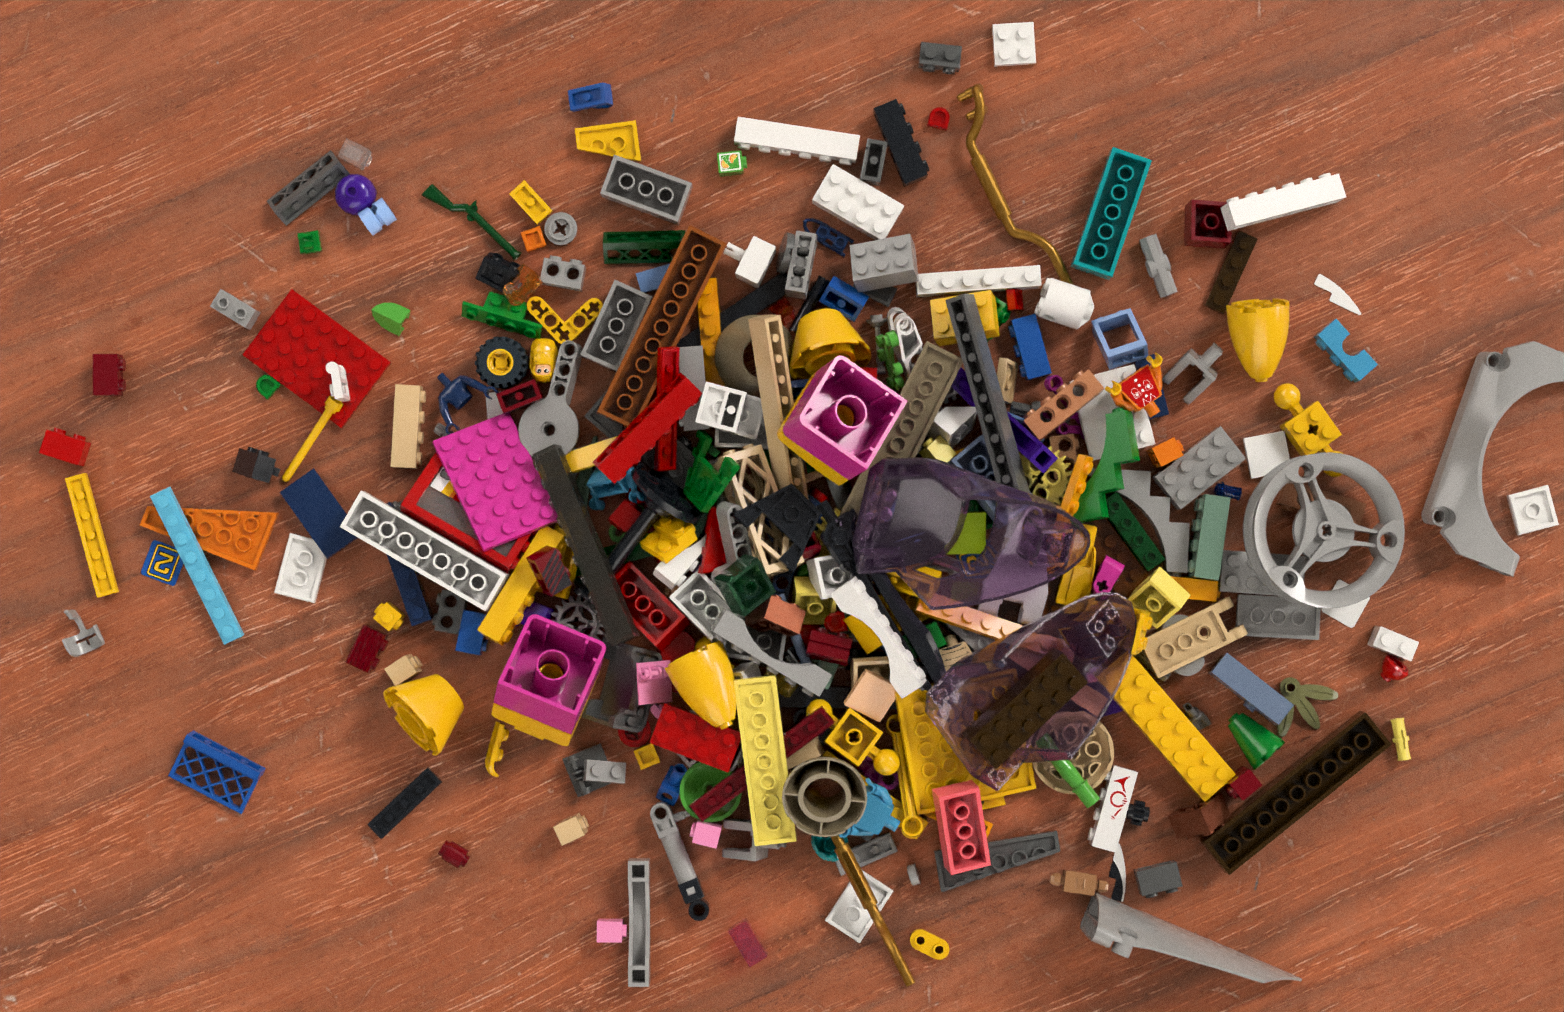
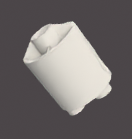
[1034,278,1094,330]

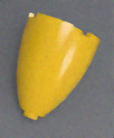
[1226,298,1289,382]
[665,641,737,730]

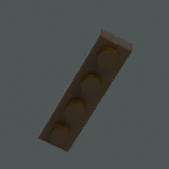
[1204,231,1258,314]

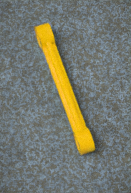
[886,714,923,839]

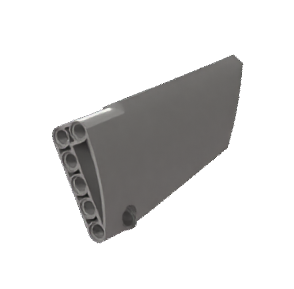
[1080,892,1302,984]

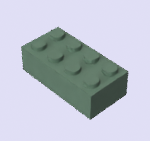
[1187,494,1231,580]

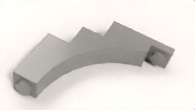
[1087,468,1190,577]

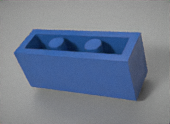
[1008,314,1052,381]

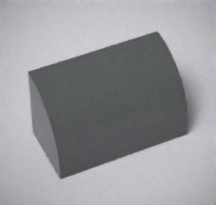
[825,477,852,511]

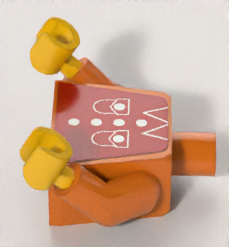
[1105,352,1163,418]

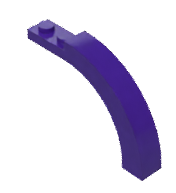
[951,367,1058,473]

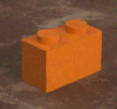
[1146,437,1184,469]

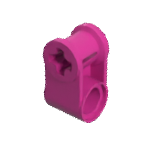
[1091,555,1125,596]

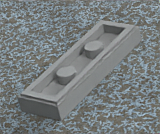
[835,832,898,876]

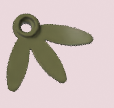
[1277,677,1338,737]

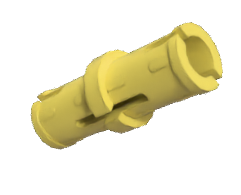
[1390,718,1411,761]

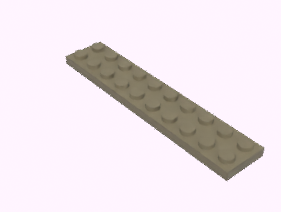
[839,341,963,541]

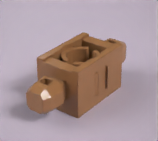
[1049,870,1109,896]

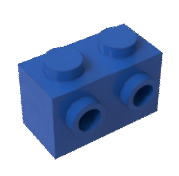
[819,276,869,322]
[455,610,488,655]

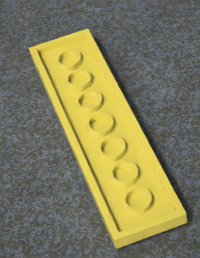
[733,675,797,846]

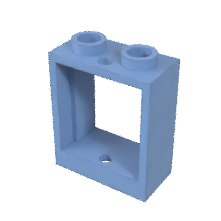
[1091,308,1148,370]

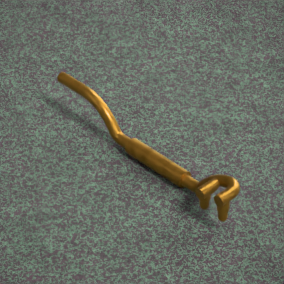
[957,84,1074,285]
[807,787,915,987]

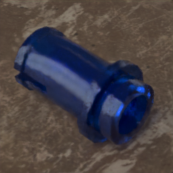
[1214,482,1242,501]

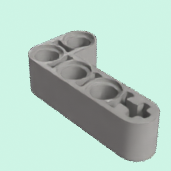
[711,501,755,589]

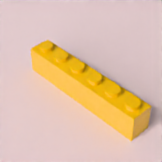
[477,526,568,646]

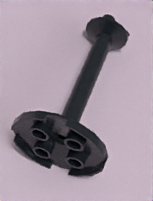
[573,464,703,609]

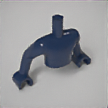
[437,373,499,435]

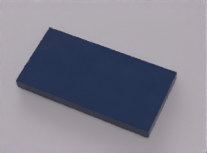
[280,468,358,559]

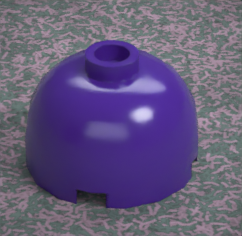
[335,174,377,216]

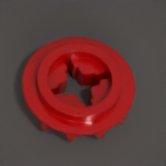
[618,721,651,747]

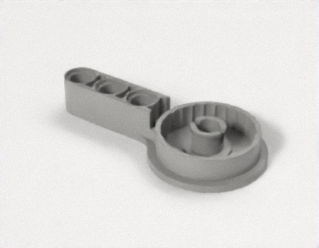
[518,340,583,461]

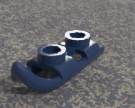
[803,218,854,257]

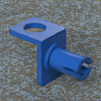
[656,764,687,806]

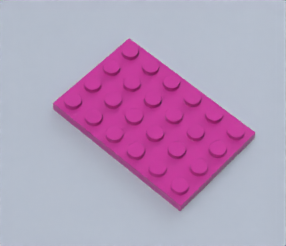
[432,413,560,552]

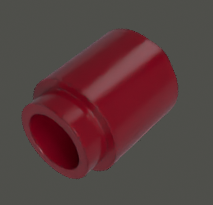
[438,840,470,869]

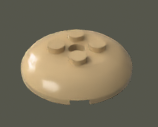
[1031,711,1114,794]

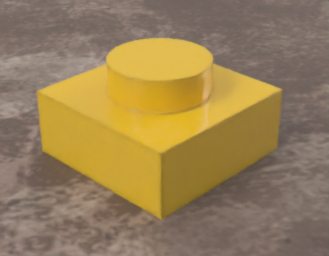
[634,743,661,770]

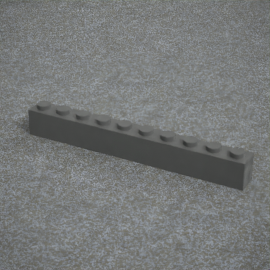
[945,294,1031,503]

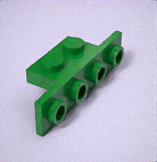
[461,292,542,339]

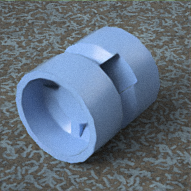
[358,197,397,236]

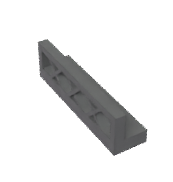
[267,150,350,226]

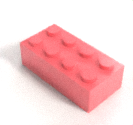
[932,780,991,875]

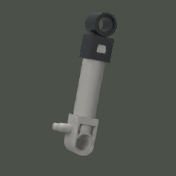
[650,801,710,921]

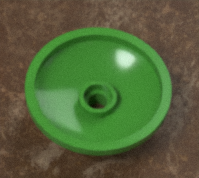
[679,762,742,822]

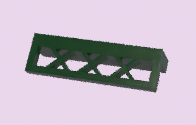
[603,230,686,264]

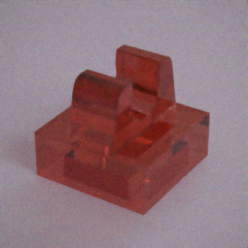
[768,298,795,326]

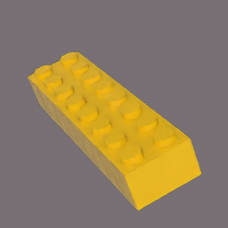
[1093,649,1236,802]

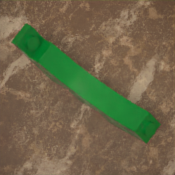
[1044,408,1140,529]

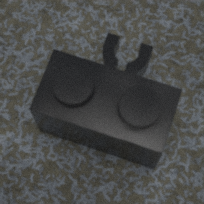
[232,446,280,483]

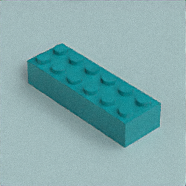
[1070,147,1152,280]

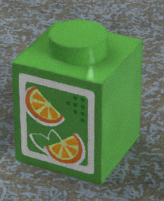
[717,150,747,177]

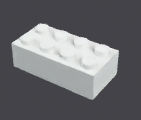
[812,164,904,240]

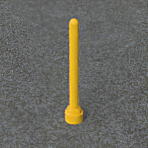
[282,395,344,482]

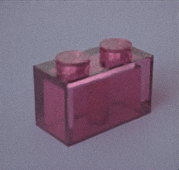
[728,918,768,967]

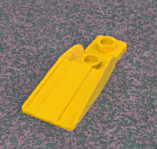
[1055,523,1097,608]

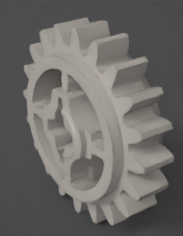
[551,595,607,641]

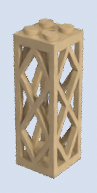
[712,443,804,582]

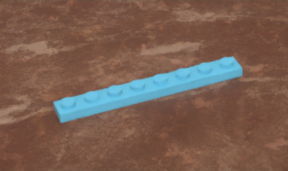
[150,487,244,645]

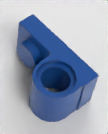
[568,82,613,112]

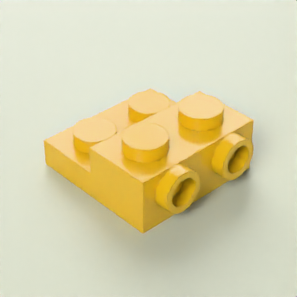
[639,515,698,564]

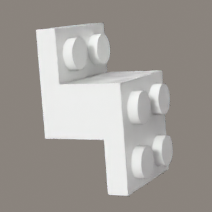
[695,381,763,440]

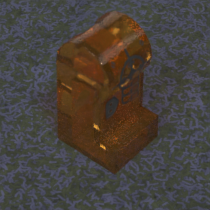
[503,263,543,306]

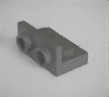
[918,42,962,74]

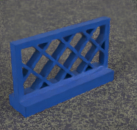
[168,730,266,814]

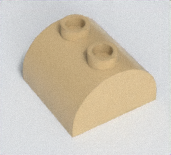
[850,656,890,689]

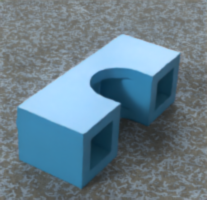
[1314,319,1378,382]

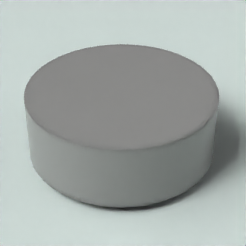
[907,864,921,886]

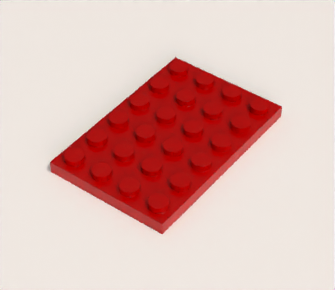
[242,289,391,429]

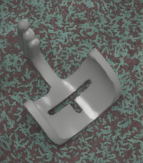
[62,609,105,657]

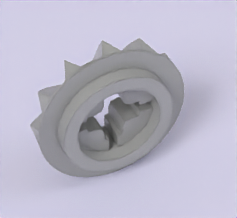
[544,212,577,246]

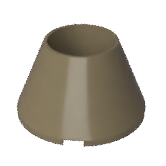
[715,315,794,397]
[782,757,867,837]

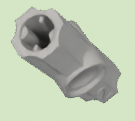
[1139,234,1178,298]

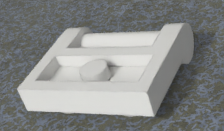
[326,362,351,402]

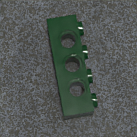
[1106,492,1165,571]

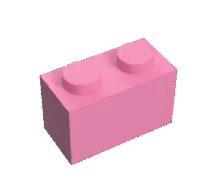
[689,820,722,848]

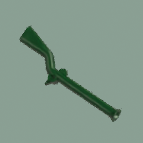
[421,184,522,261]

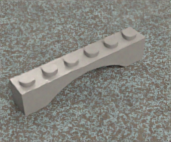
[710,608,832,697]
[628,858,650,987]

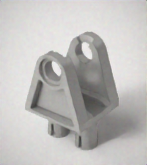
[1162,342,1223,405]
[722,819,787,861]

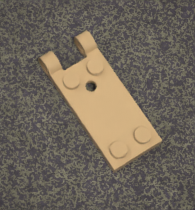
[1143,596,1248,678]

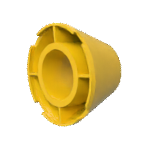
[789,309,871,380]
[383,674,464,756]

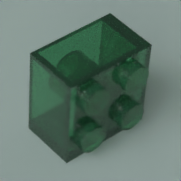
[714,554,776,617]

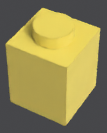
[918,435,957,463]

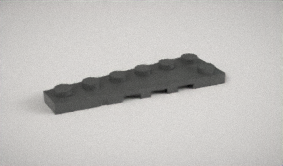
[934,830,1061,892]

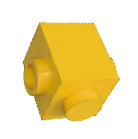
[373,602,406,631]

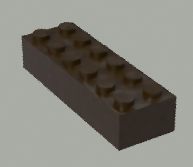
[962,647,1088,769]

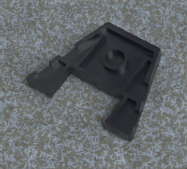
[733,484,822,573]

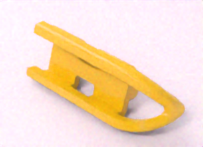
[485,721,509,777]

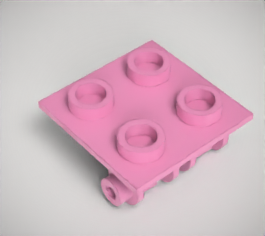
[636,660,672,705]

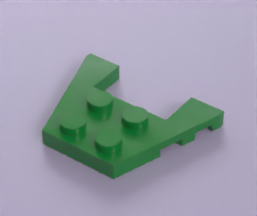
[683,430,740,513]

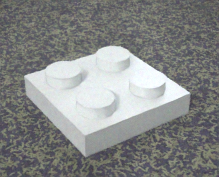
[992,22,1036,67]

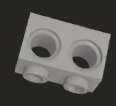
[540,255,586,292]
[210,289,261,330]

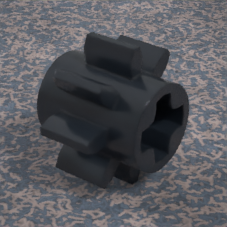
[1126,800,1150,826]

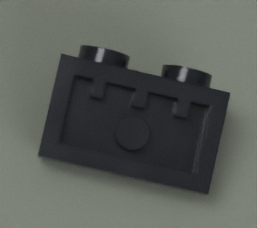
[475,252,526,297]

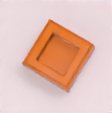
[520,226,547,253]

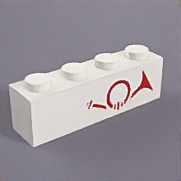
[1087,764,1138,853]

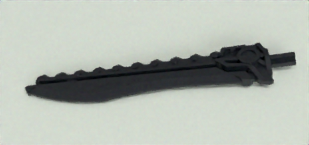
[816,500,953,706]

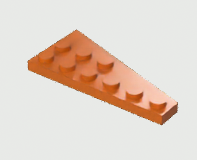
[140,506,279,570]

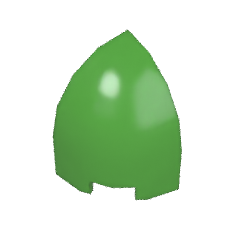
[371,303,411,336]

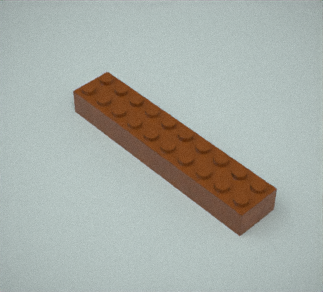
[597,225,727,427]

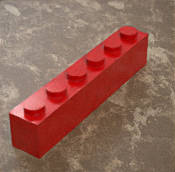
[592,372,703,484]

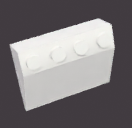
[1069,364,1156,461]

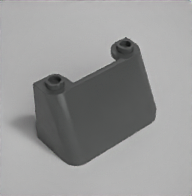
[582,637,662,732]

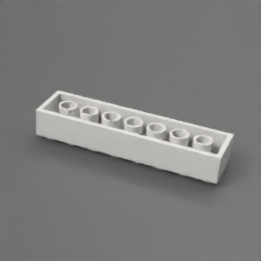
[340,491,509,611]

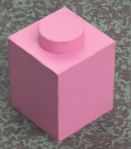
[597,919,627,943]

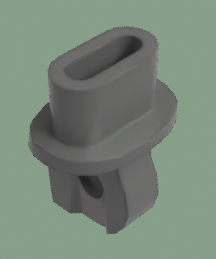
[1183,702,1211,730]

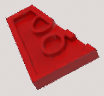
[698,506,734,574]

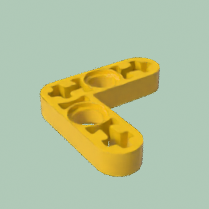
[527,296,603,344]

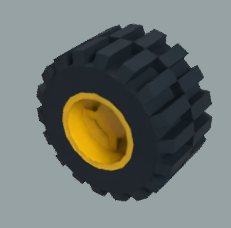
[475,336,529,389]

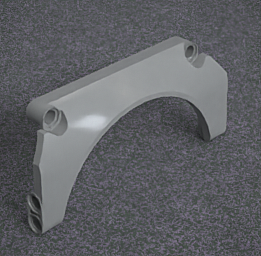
[1421,341,1564,577]

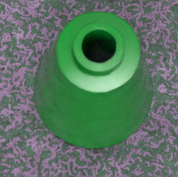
[1228,712,1285,770]

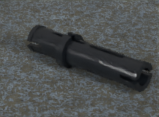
[789,275,830,333]

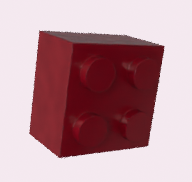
[1184,200,1232,249]

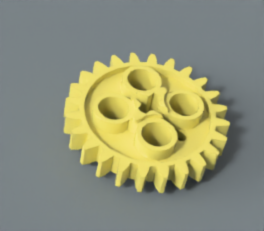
[1019,446,1073,512]

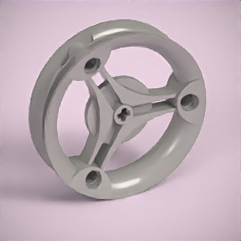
[1243,452,1405,608]

